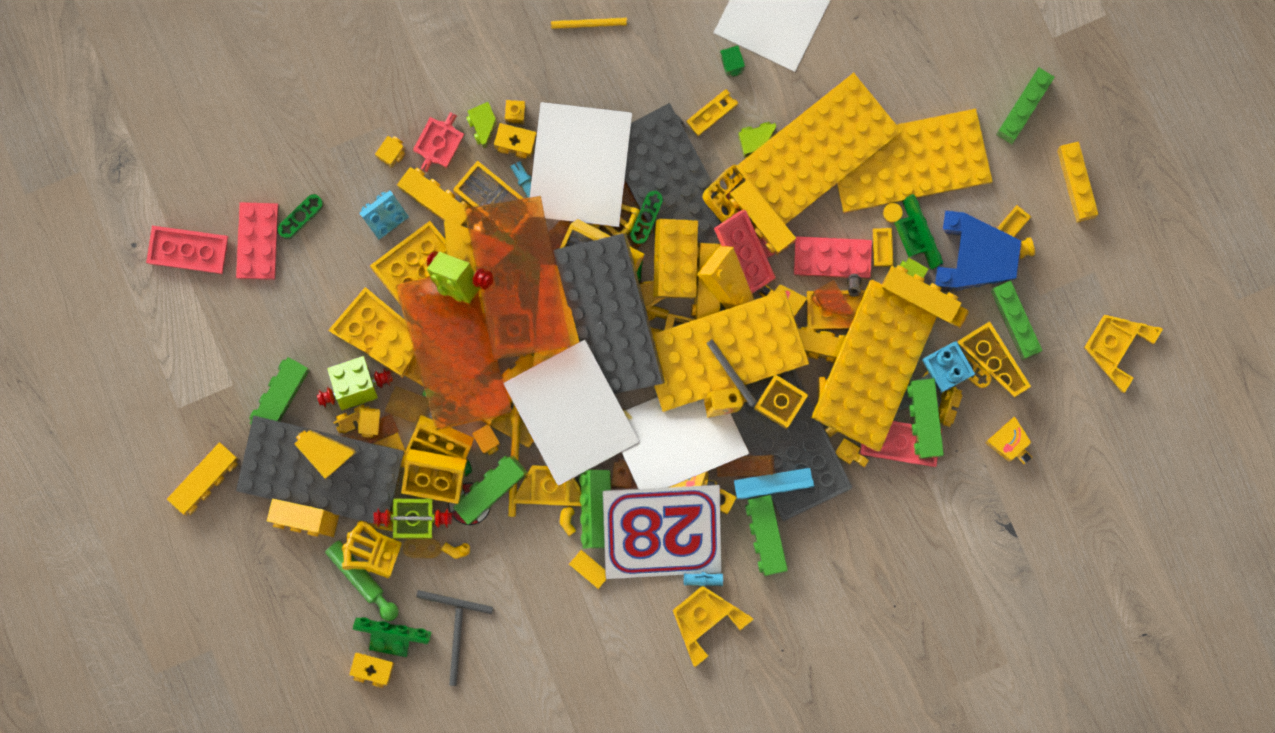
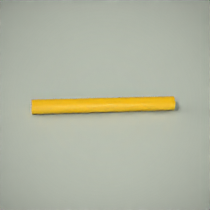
[551,18,627,29]

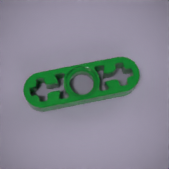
[631,191,663,244]
[278,194,323,239]

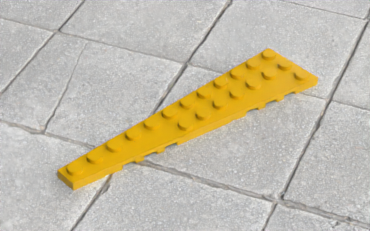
[328,287,534,448]

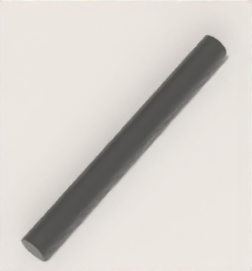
[706,339,757,407]
[416,590,493,614]
[449,608,463,686]

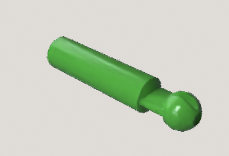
[325,540,398,621]

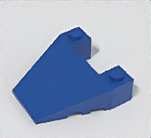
[935,211,1022,292]

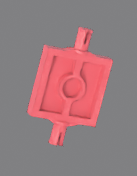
[413,112,464,173]

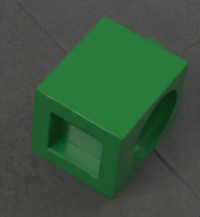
[720,45,745,77]

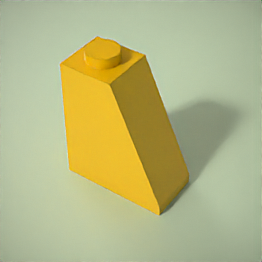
[294,430,356,479]

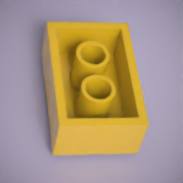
[401,449,467,504]

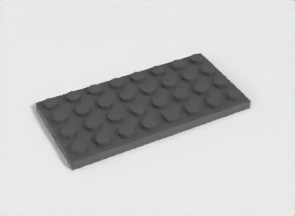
[624,103,728,244]
[553,233,665,394]
[730,369,853,522]
[236,416,404,526]

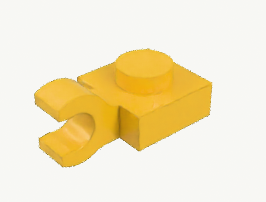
[835,438,869,468]

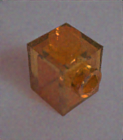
[612,459,632,489]

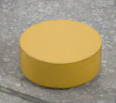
[883,203,902,223]

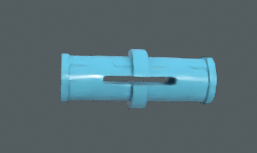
[510,161,532,200]
[684,572,723,587]

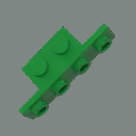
[894,194,943,270]
[352,617,432,657]

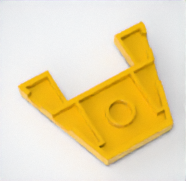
[1084,315,1163,393]
[672,586,753,667]

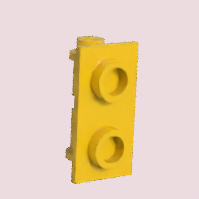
[938,387,963,427]
[333,404,370,434]

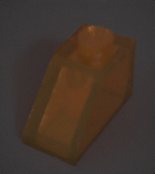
[812,280,853,317]

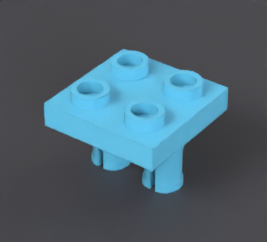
[359,190,409,240]
[922,341,975,393]

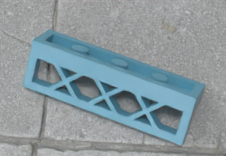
[734,468,814,500]

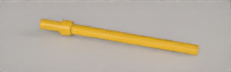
[508,403,522,517]

